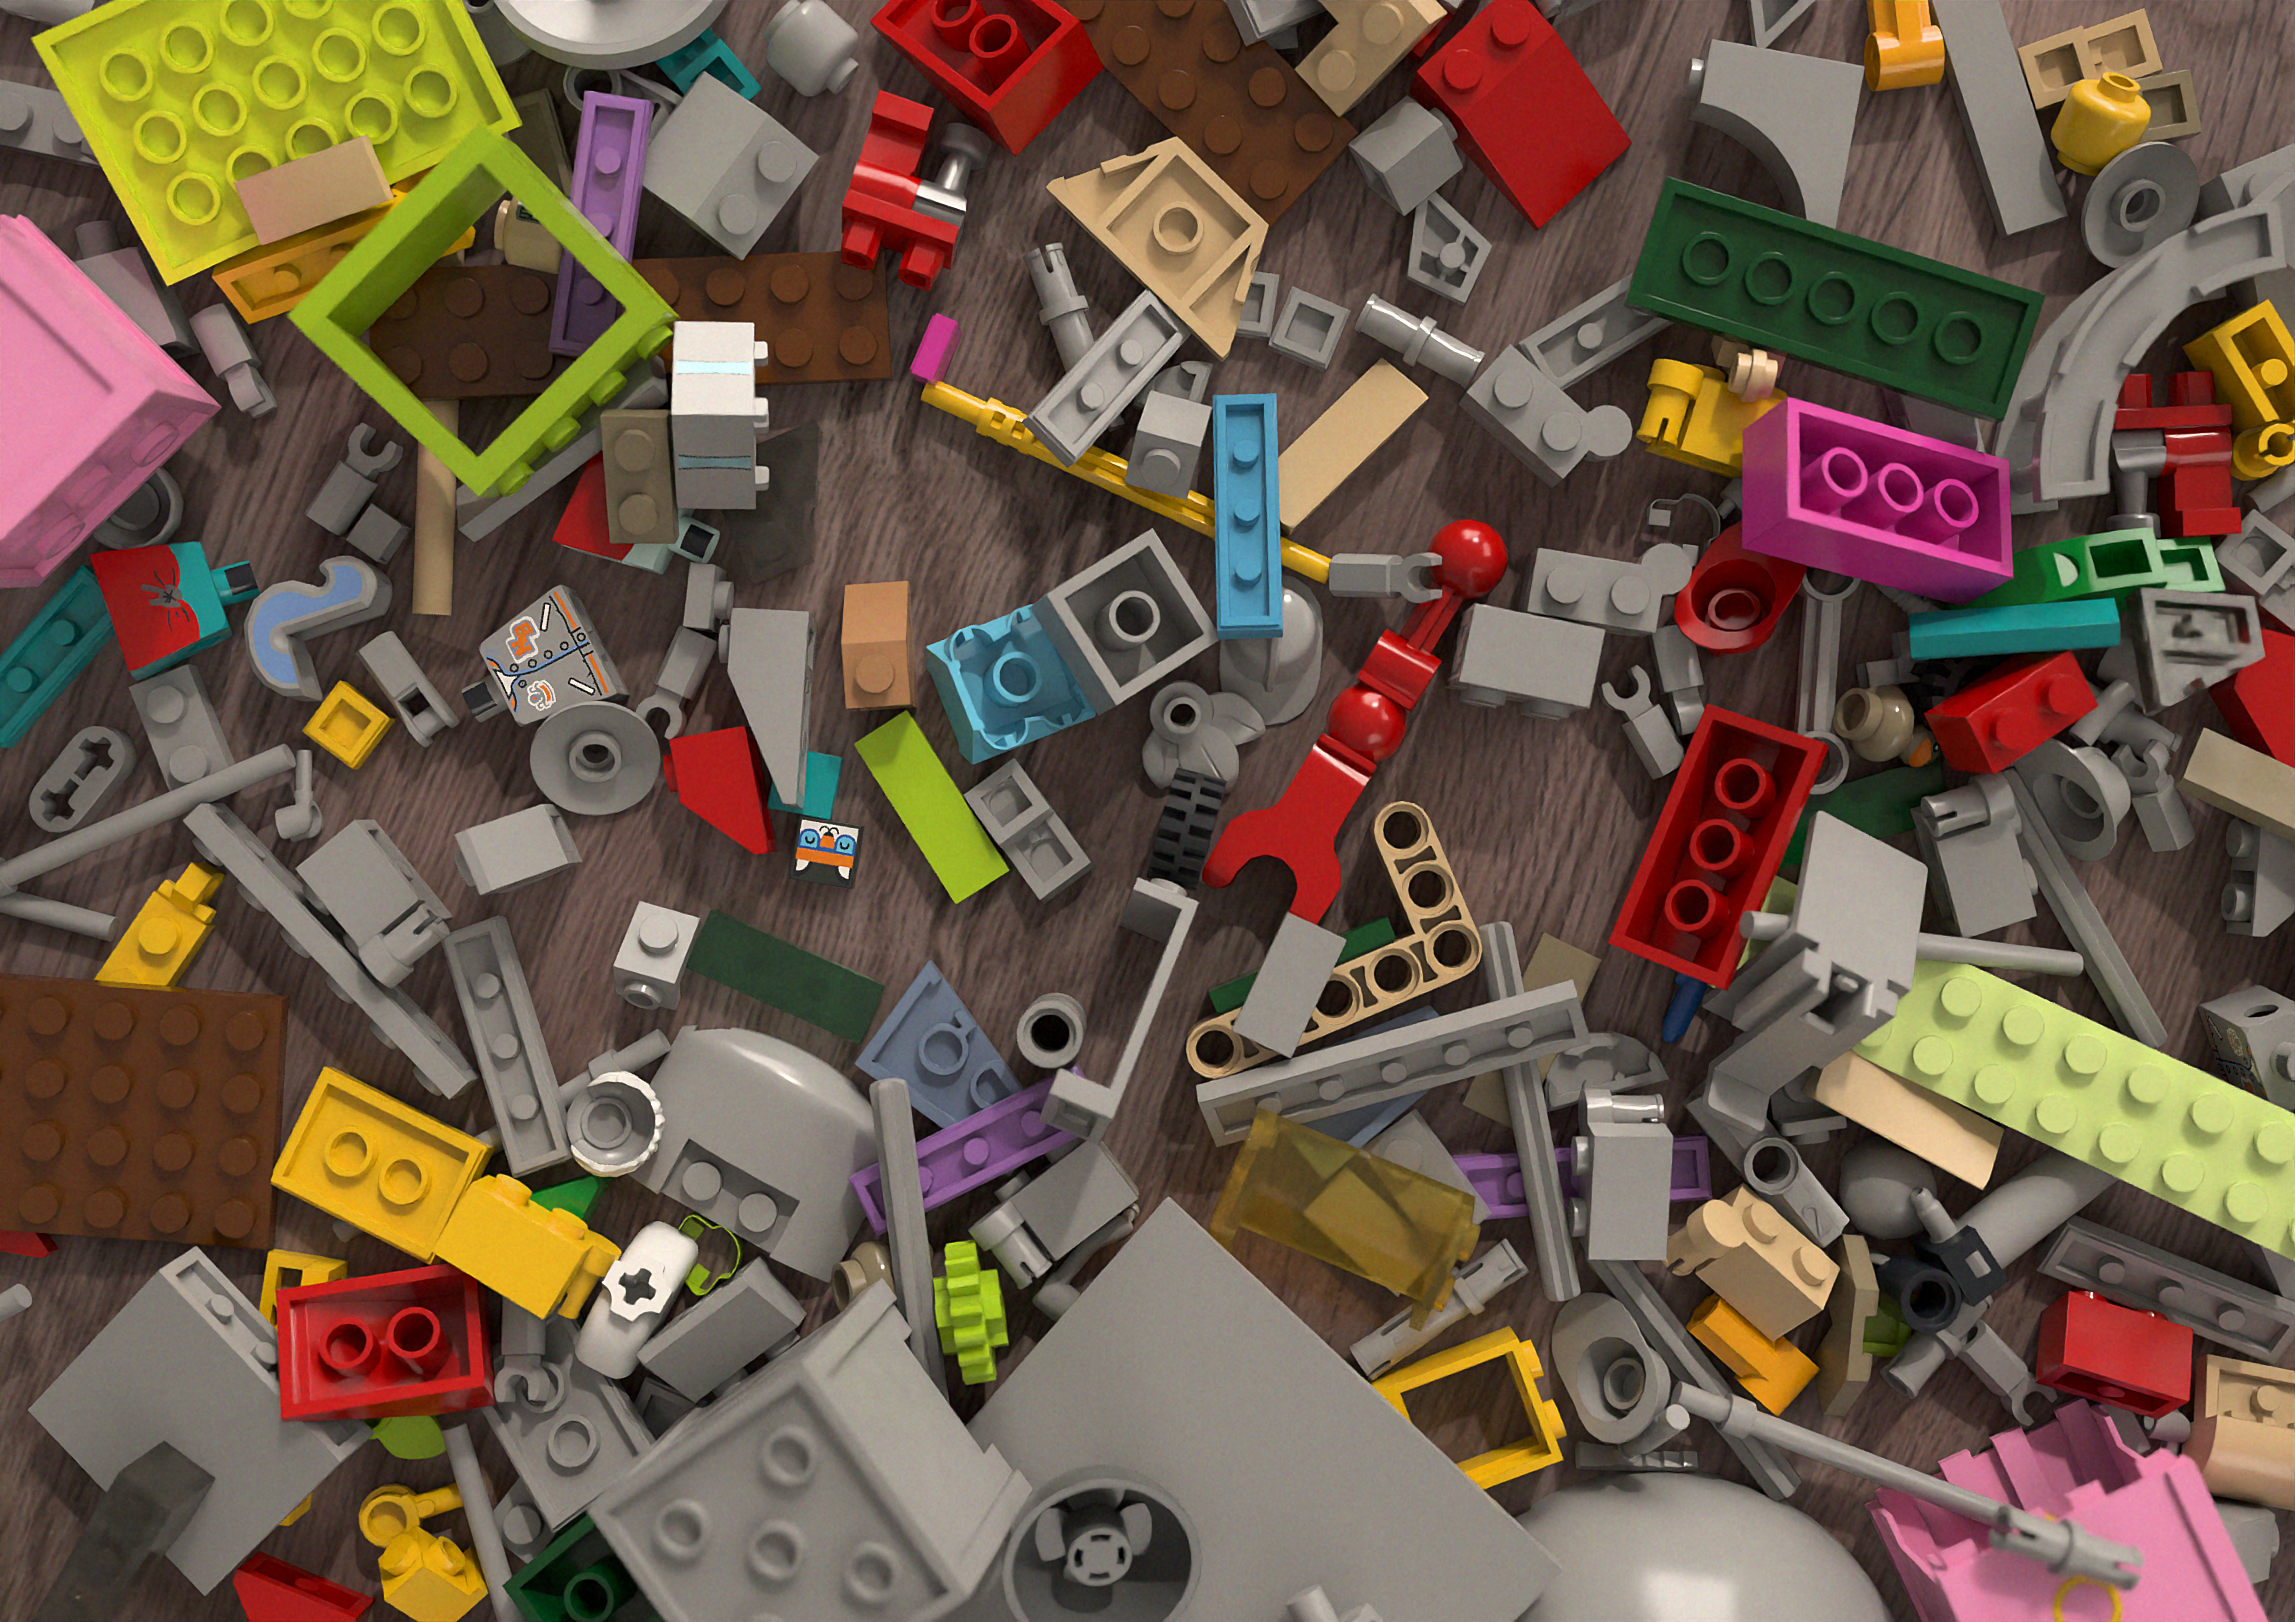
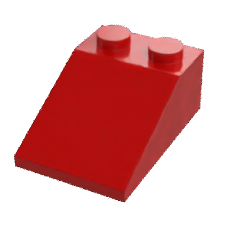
[870,0,1104,157]
[1409,0,1632,232]
[276,1263,497,1422]

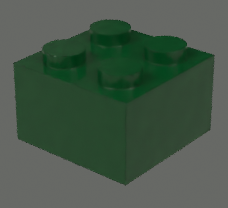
[502,1514,666,1622]

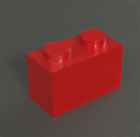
[1924,649,2099,775]
[2035,1291,2193,1420]

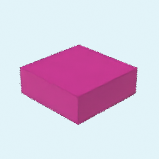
[910,313,962,386]

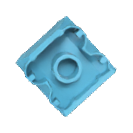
[925,604,1096,765]

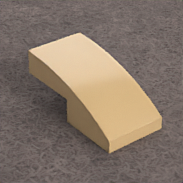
[2017,8,2163,112]
[233,135,394,245]

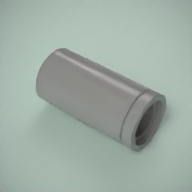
[1017,993,1087,1068]

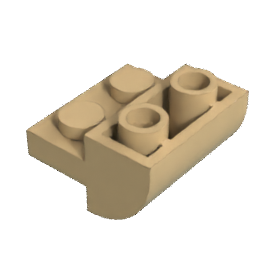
[2181,1354,2295,1511]

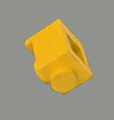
[378,1525,488,1622]

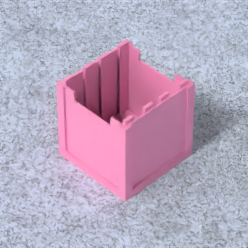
[0,214,222,588]
[1864,1396,2268,1622]

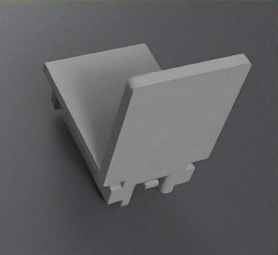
[1701,811,1928,1136]

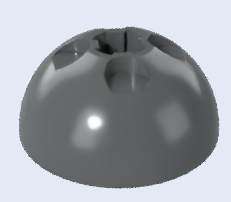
[1002,1465,1202,1622]

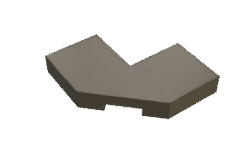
[1810,1234,1879,1417]

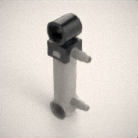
[1875,1147,2123,1333]

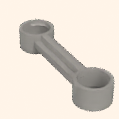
[1792,573,1861,795]

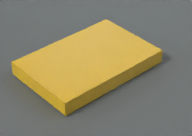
[270,1066,495,1265]

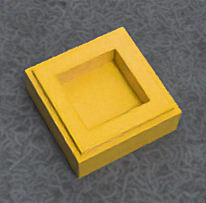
[302,681,396,770]

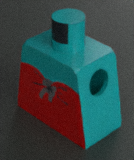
[89,541,260,681]

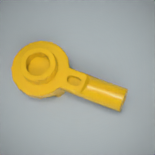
[358,1476,488,1549]

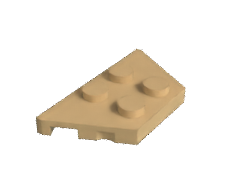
[1046,136,1269,362]

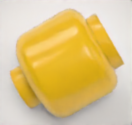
[2050,72,2151,176]

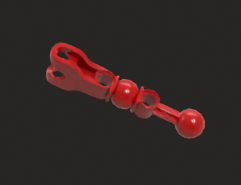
[1202,519,1508,925]

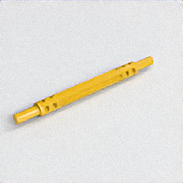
[921,381,1332,584]

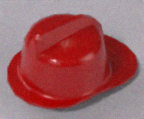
[1674,521,1807,658]

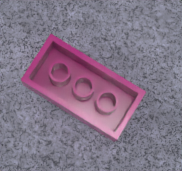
[1742,397,2013,606]

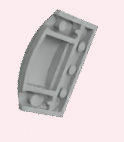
[627,1025,879,1283]

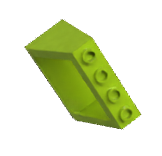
[287,123,680,498]

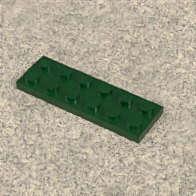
[1622,176,2046,424]

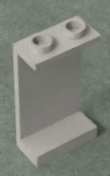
[1039,878,1199,1145]

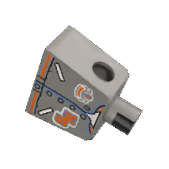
[462,584,631,728]
[2197,985,2295,1111]

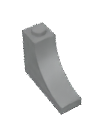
[1682,39,1865,229]

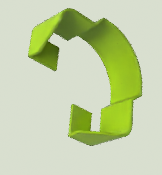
[678,1212,744,1296]

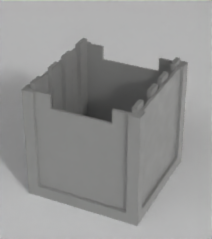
[587,1277,1033,1622]

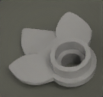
[1142,680,1266,794]

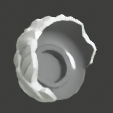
[566,1071,665,1177]

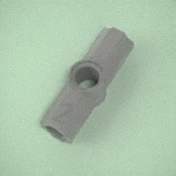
[1682,1079,1850,1248]

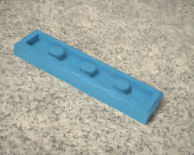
[1213,393,1283,639]

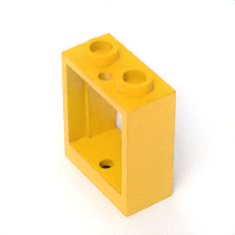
[1368,1326,1567,1490]

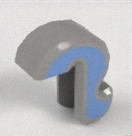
[244,556,393,702]

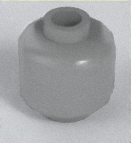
[763,0,860,97]

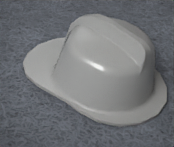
[1219,574,1323,725]
[2014,738,2131,861]
[1551,1292,1671,1444]

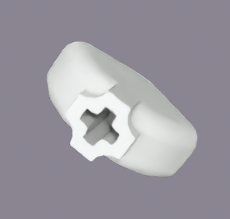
[575,1221,698,1379]

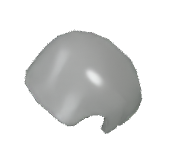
[92,467,184,550]
[1837,1136,1938,1241]

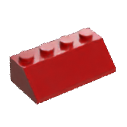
[1608,704,1829,991]

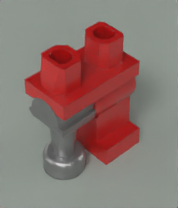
[841,90,991,291]
[2105,371,2242,540]

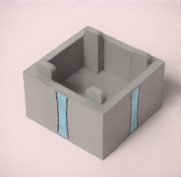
[671,321,769,509]

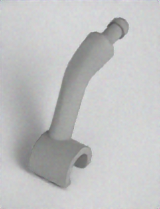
[1033,1203,1140,1322]

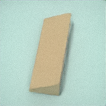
[1278,357,1429,535]
[1801,1049,2004,1190]

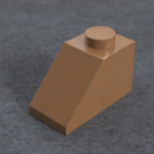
[841,581,918,712]

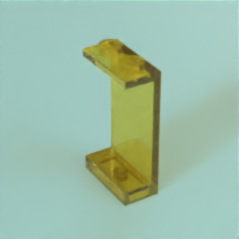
[1207,1107,1480,1332]

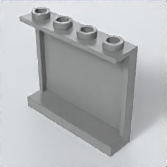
[28,1246,374,1596]

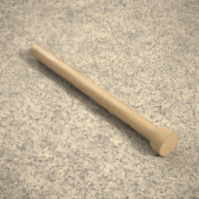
[412,249,465,616]

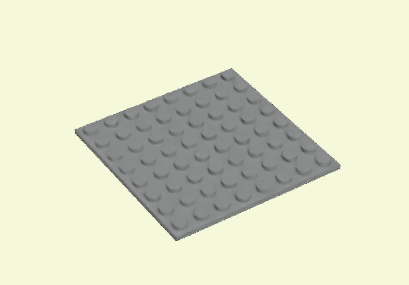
[932,1197,1564,1622]

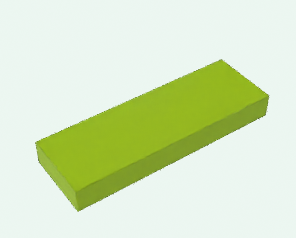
[854,710,1011,904]

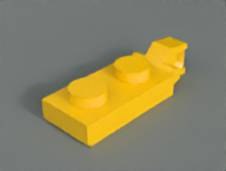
[94,861,226,986]

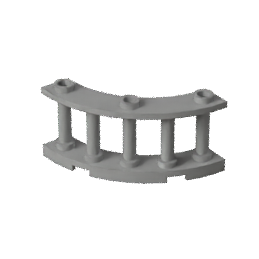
[1991,200,2287,516]

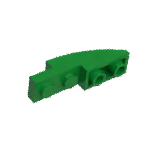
[1944,527,2226,612]

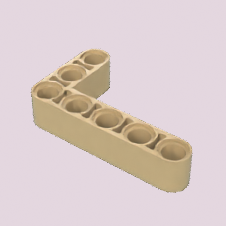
[1186,801,1482,1079]

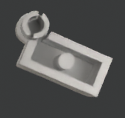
[1458,344,1633,489]
[1518,543,1692,638]
[1910,771,2038,938]
[295,820,453,988]
[1568,1089,1673,1260]
[968,1137,1139,1290]

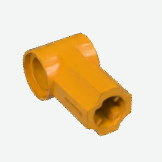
[1864,0,1945,92]
[1685,1292,1821,1417]

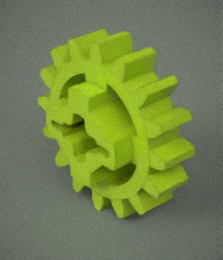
[933,1239,1009,1385]

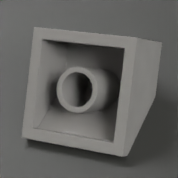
[642,71,820,260]
[635,1253,807,1403]

